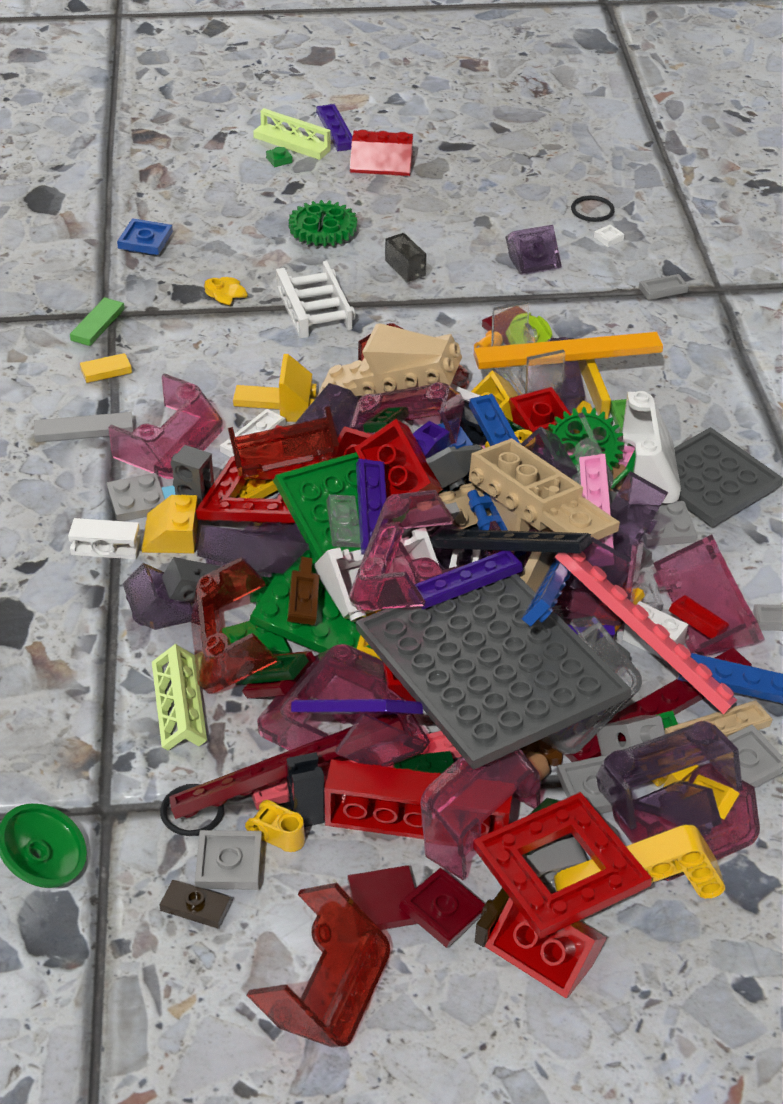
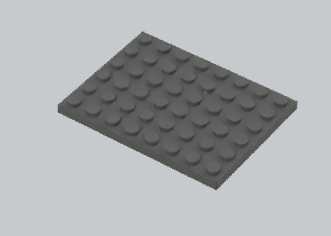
[356,574,631,770]

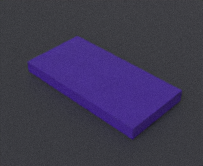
[291,699,423,714]

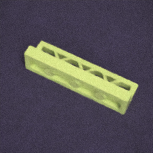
[253,108,331,160]
[152,644,207,750]

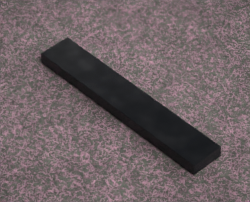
[430,529,592,553]

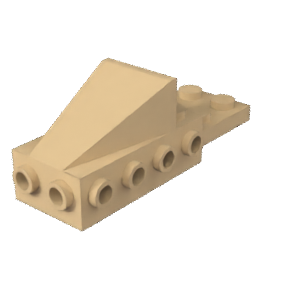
[316,323,462,403]
[469,438,620,542]

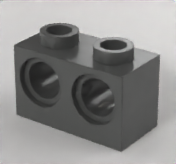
[171,445,214,506]

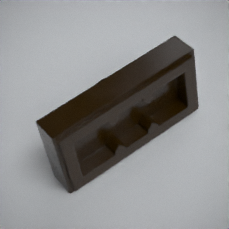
[159,880,231,929]
[474,888,509,947]

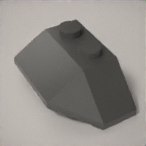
[426,445,483,491]

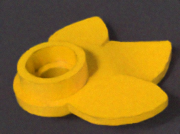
[204,277,248,306]

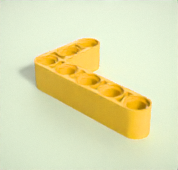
[554,825,725,899]

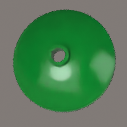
[0,803,87,888]

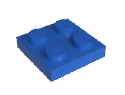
[117,218,173,255]

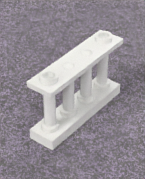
[276,261,355,338]

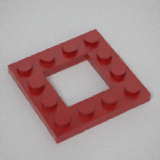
[195,457,325,524]
[473,792,652,939]

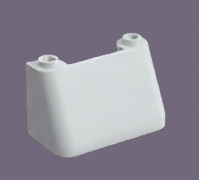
[622,391,681,503]
[314,527,442,622]

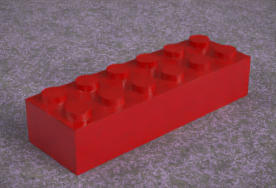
[324,759,514,846]

